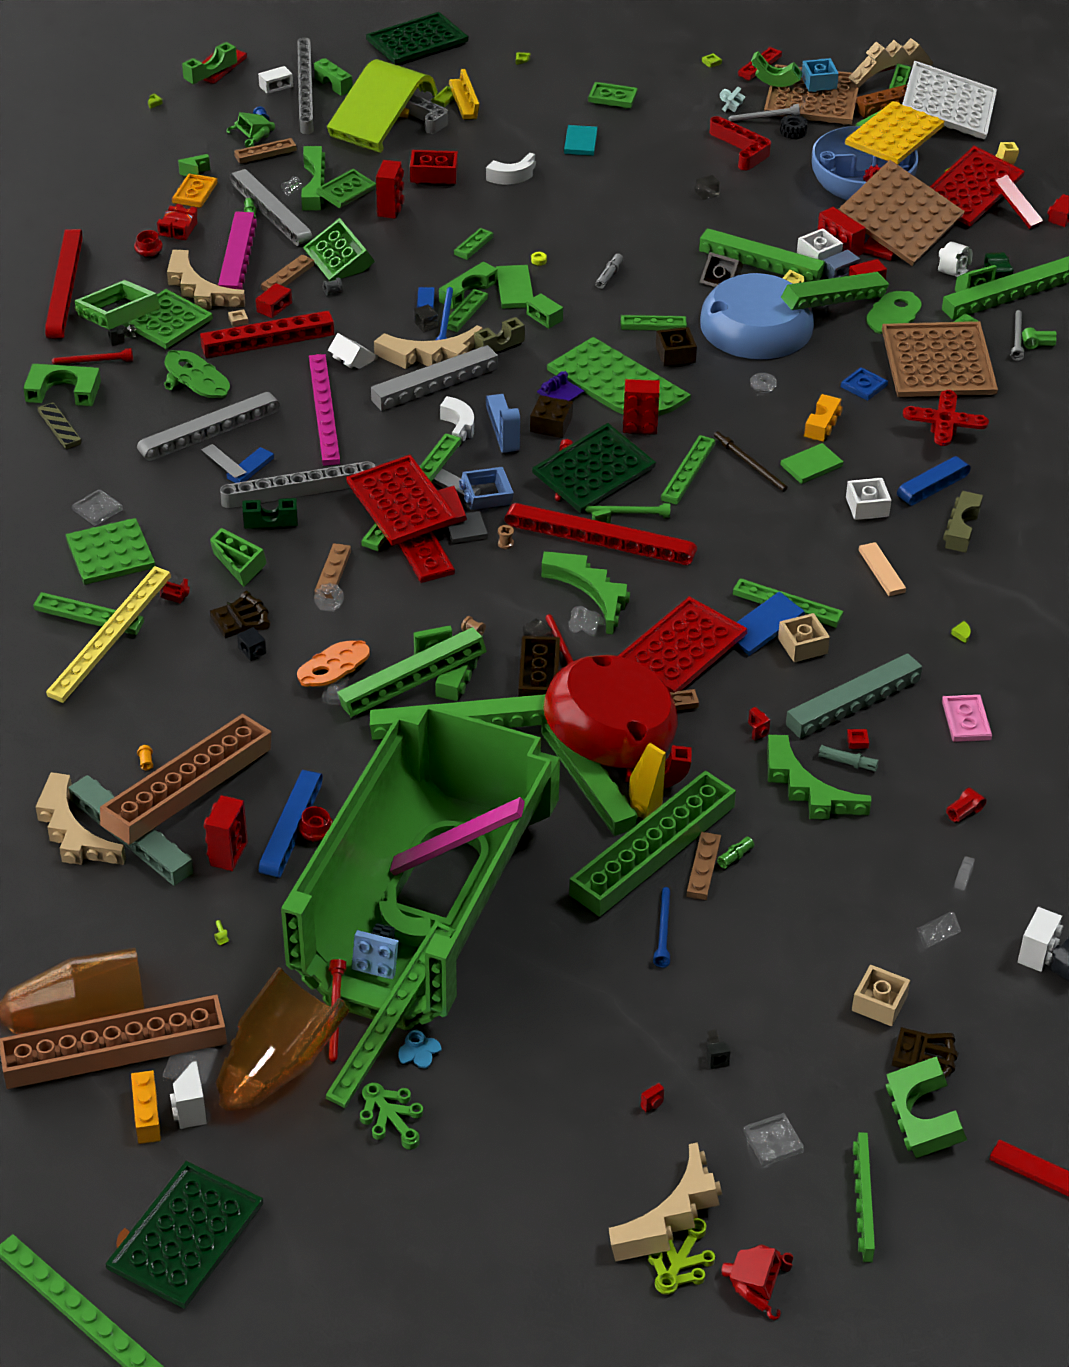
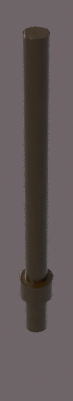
[714,431,788,492]

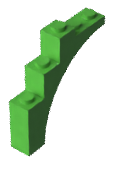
[541,551,630,634]
[767,735,871,819]

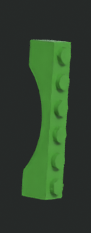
[301,146,325,210]

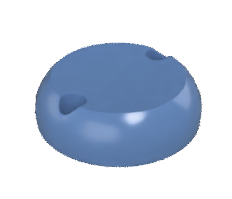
[811,126,918,200]
[700,273,814,359]

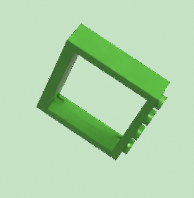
[74,280,160,330]

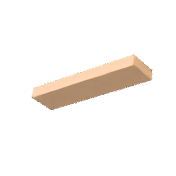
[859,542,906,596]

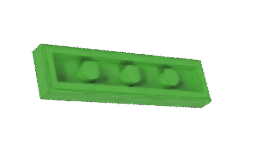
[447,289,488,332]
[621,315,687,330]

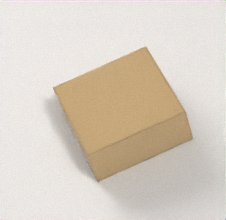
[228,309,248,327]

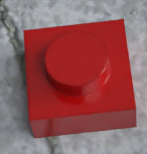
[847,729,869,749]
[641,1083,665,1112]

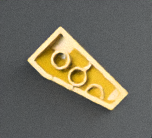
[629,743,666,820]

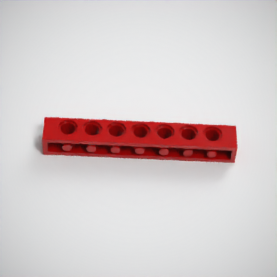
[200,310,335,358]

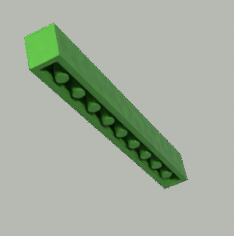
[942,256,1069,320]
[370,695,547,740]

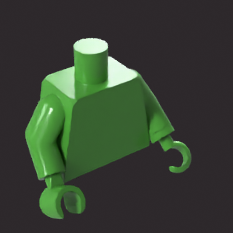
[226,112,275,148]

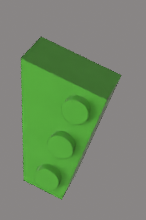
[210,528,267,587]

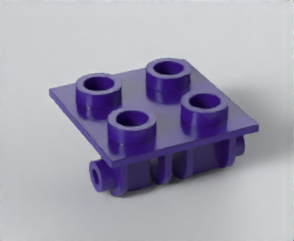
[537,371,584,401]

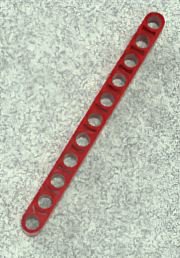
[45,229,83,338]
[504,503,697,565]

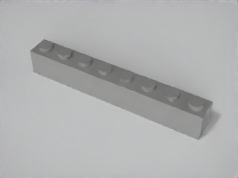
[371,345,498,411]

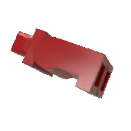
[157,204,198,240]

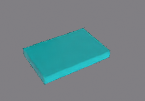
[564,125,598,156]

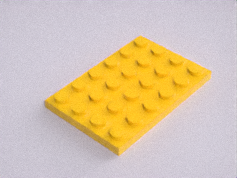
[845,101,945,165]

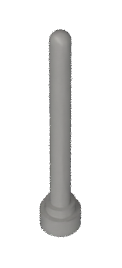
[729,104,800,122]
[1011,310,1024,361]

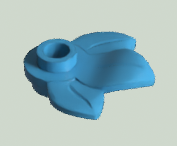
[398,1030,442,1068]

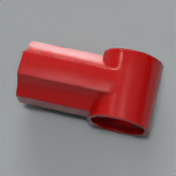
[946,787,987,822]

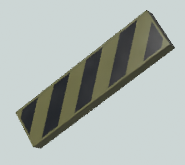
[38,402,82,449]

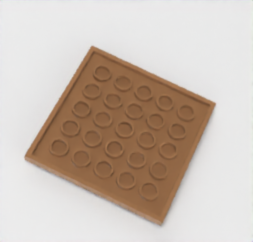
[764,64,859,125]
[838,160,965,266]
[882,321,998,397]

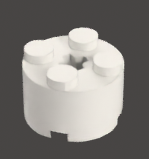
[938,242,973,277]

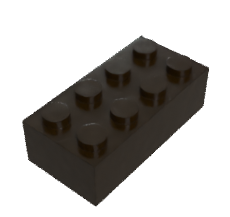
[518,636,560,697]

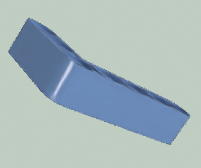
[486,394,520,453]

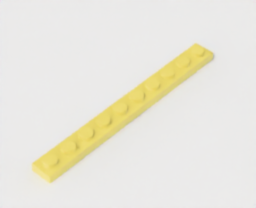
[46,566,171,703]

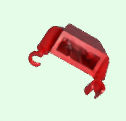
[722,1244,794,1320]

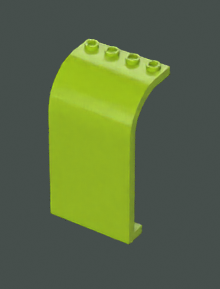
[327,59,438,153]

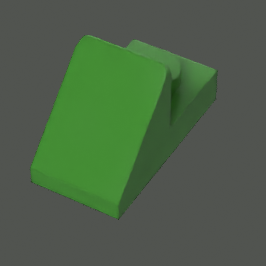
[889,63,911,89]
[178,154,210,176]

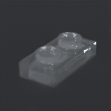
[322,674,349,705]
[916,912,961,948]

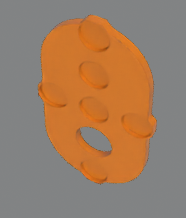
[297,640,370,687]

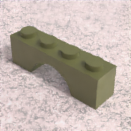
[943,491,983,553]

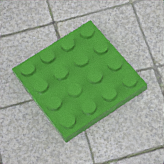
[122,289,213,349]
[66,518,155,585]

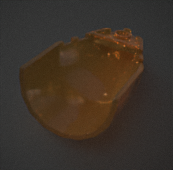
[0,947,145,1034]
[216,967,349,1112]

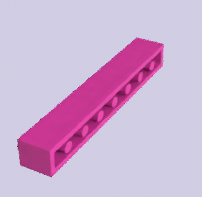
[218,212,257,290]

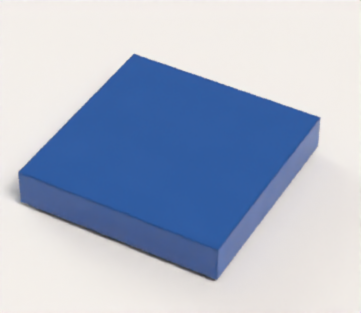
[841,367,888,401]

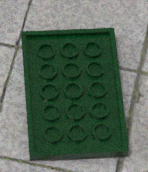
[366,12,468,64]
[532,423,656,513]
[105,1161,264,1309]

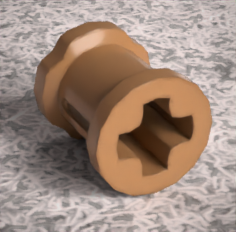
[498,525,514,549]
[461,616,486,636]

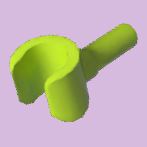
[214,920,229,945]

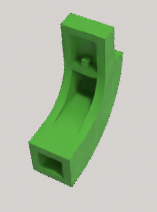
[751,51,802,87]
[379,883,431,947]

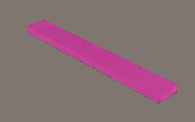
[390,797,525,875]

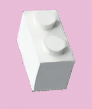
[258,66,293,94]

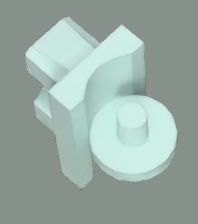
[720,87,745,113]

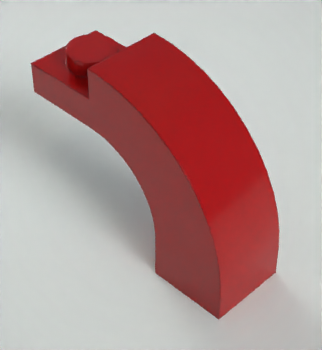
[626,745,692,789]

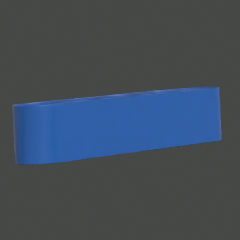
[897,456,971,506]

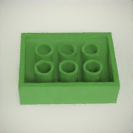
[303,218,375,281]

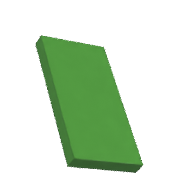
[316,169,376,208]
[496,265,533,309]

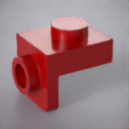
[160,578,190,603]
[748,707,770,741]

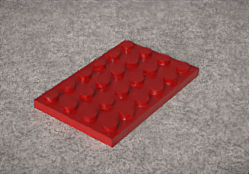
[930,146,1025,227]
[346,454,457,546]
[618,596,747,693]

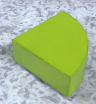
[516,52,530,65]
[148,93,163,109]
[951,621,971,643]

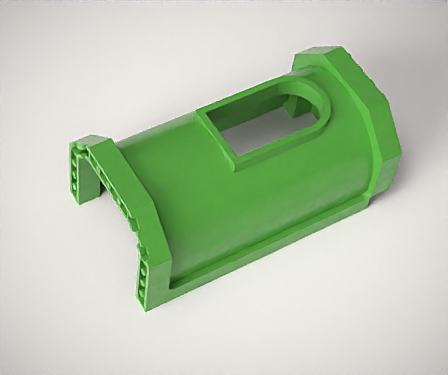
[281,705,560,1030]

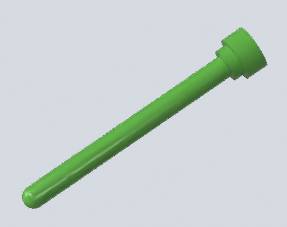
[585,503,670,518]

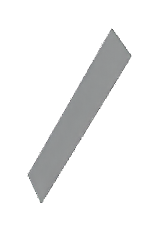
[201,444,246,478]

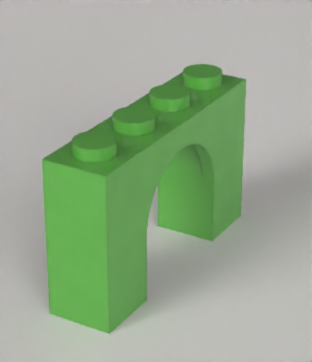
[23,364,101,406]
[885,1056,967,1158]

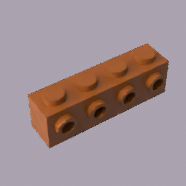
[855,84,907,118]

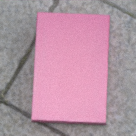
[942,695,992,742]

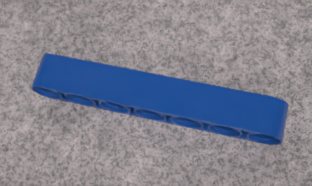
[259,770,323,878]

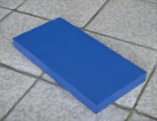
[735,591,805,656]

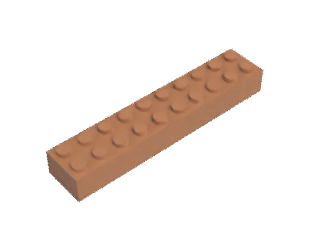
[100,714,272,845]
[0,995,227,1089]

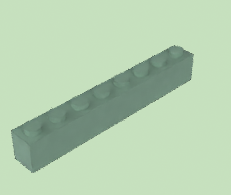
[786,653,922,739]
[69,775,193,886]

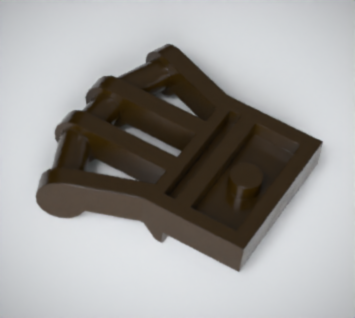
[210,591,270,639]
[891,1027,958,1079]

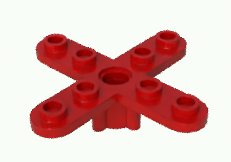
[903,390,989,446]

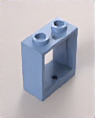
[459,467,514,510]

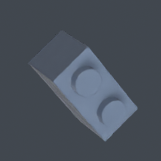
[823,250,860,279]

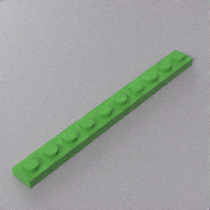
[361,433,461,551]
[326,921,455,1108]
[0,1234,164,1367]

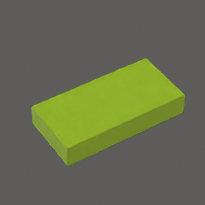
[431,86,455,107]

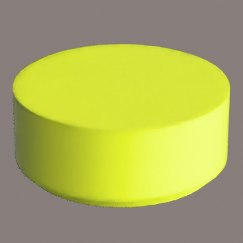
[531,252,547,266]

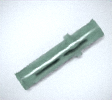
[818,745,879,772]

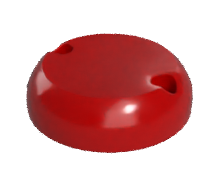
[543,655,678,768]

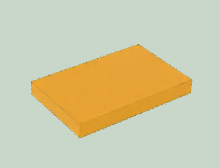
[172,173,218,208]

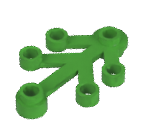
[360,1083,423,1150]

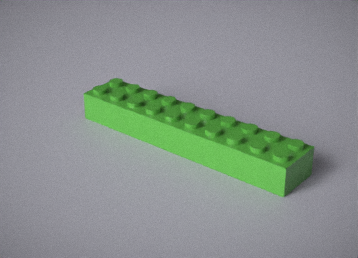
[569,770,736,917]

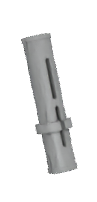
[595,254,623,289]

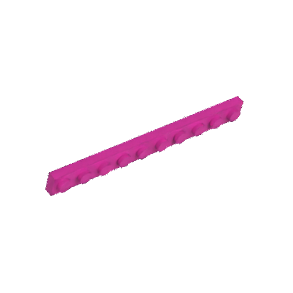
[309,354,340,466]

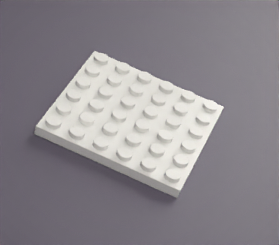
[902,61,997,139]

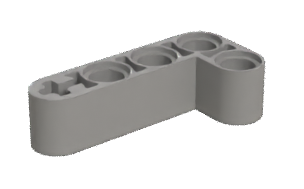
[405,94,448,134]

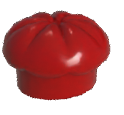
[134,230,163,257]
[298,806,333,842]

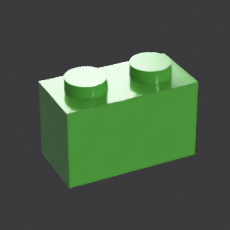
[526,293,563,329]

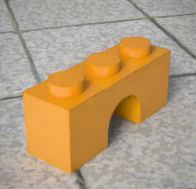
[804,394,843,442]
[131,1070,161,1144]

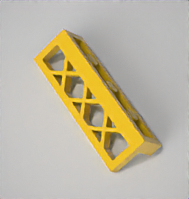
[449,69,480,119]

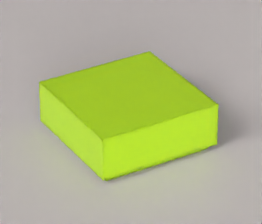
[702,53,722,68]

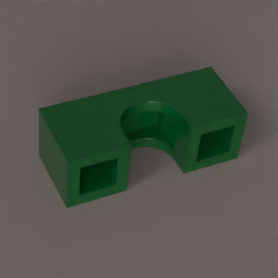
[242,498,298,529]

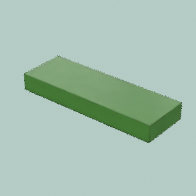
[454,228,493,260]

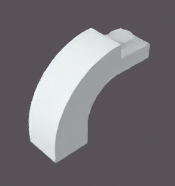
[486,153,536,185]
[440,396,474,446]

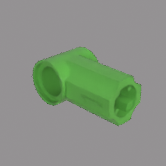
[1022,327,1057,349]

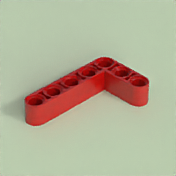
[709,116,771,171]

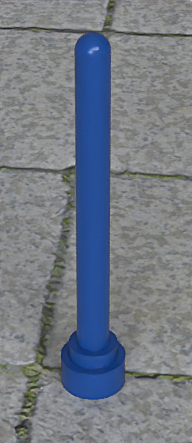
[435,287,453,340]
[653,887,670,967]

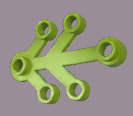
[648,1218,715,1295]

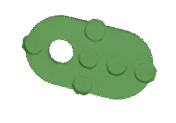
[866,291,922,334]
[164,350,230,398]

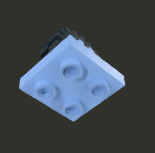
[352,923,398,980]

